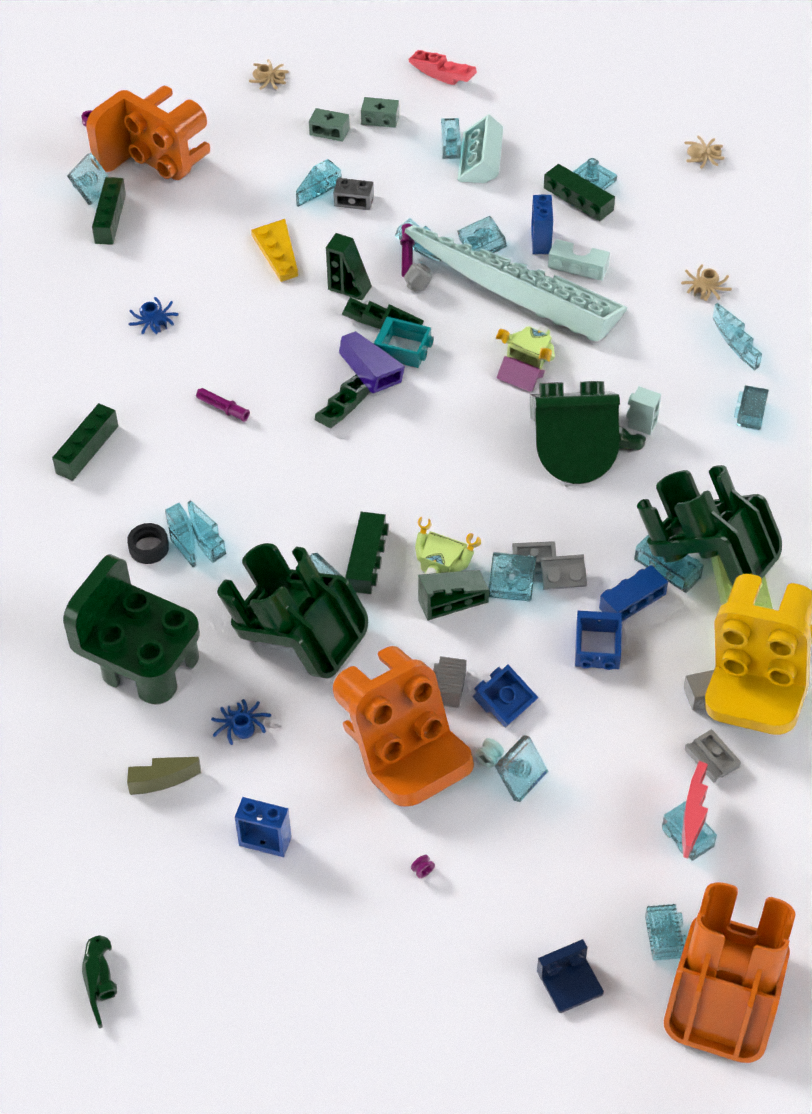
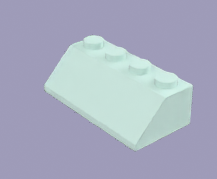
[457,114,503,183]

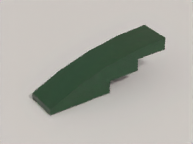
[342,297,424,329]
[314,375,370,429]

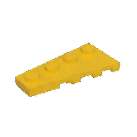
[251,219,298,282]

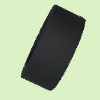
[127,523,169,564]

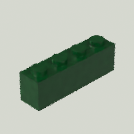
[543,163,615,221]
[92,177,126,245]
[52,403,119,481]
[345,511,389,594]

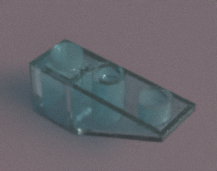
[296,159,342,207]

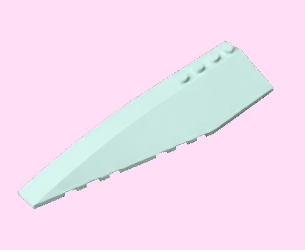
[405,225,628,341]

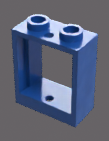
[531,194,553,254]
[575,610,622,670]
[235,797,292,857]

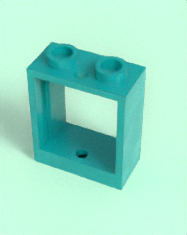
[374,317,434,368]

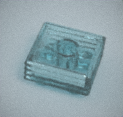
[457,216,507,253]
[489,552,536,602]

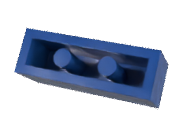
[599,565,668,621]

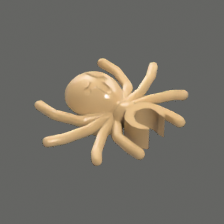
[249,59,289,90]
[684,135,725,169]
[681,264,732,301]

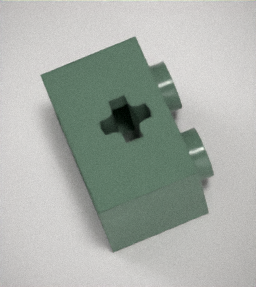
[361,97,399,128]
[309,108,350,142]

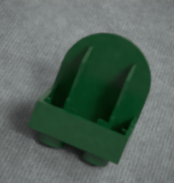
[530,381,620,484]

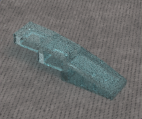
[713,303,762,371]

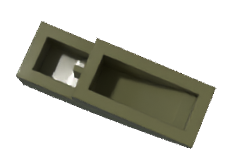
[127,757,201,795]

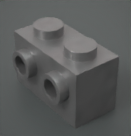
[333,178,374,210]

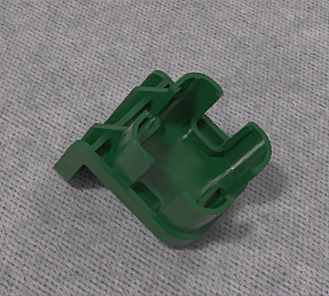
[637,465,782,585]
[217,543,368,679]
[63,554,200,705]

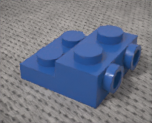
[472,664,539,728]

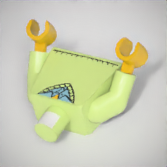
[496,326,555,369]
[415,517,481,574]

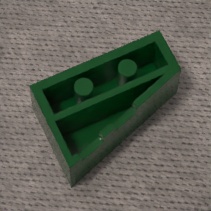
[325,233,372,301]

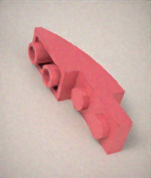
[408,50,477,85]

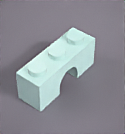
[548,239,610,281]

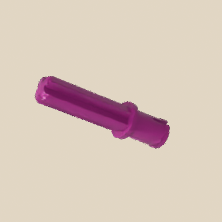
[400,223,415,277]
[196,388,250,422]

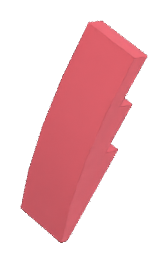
[682,761,708,859]

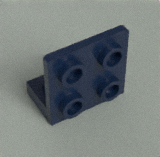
[537,939,604,1013]

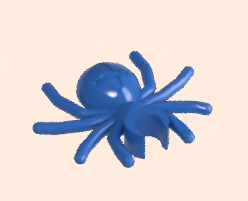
[128,297,179,334]
[211,699,272,745]

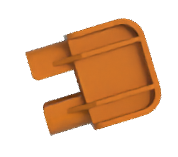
[86,85,210,180]
[333,646,474,807]
[664,882,795,1063]

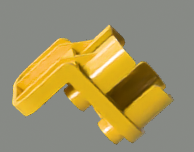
[705,574,812,735]

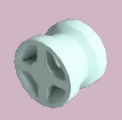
[475,738,504,768]

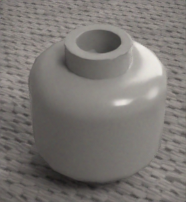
[404,262,433,292]

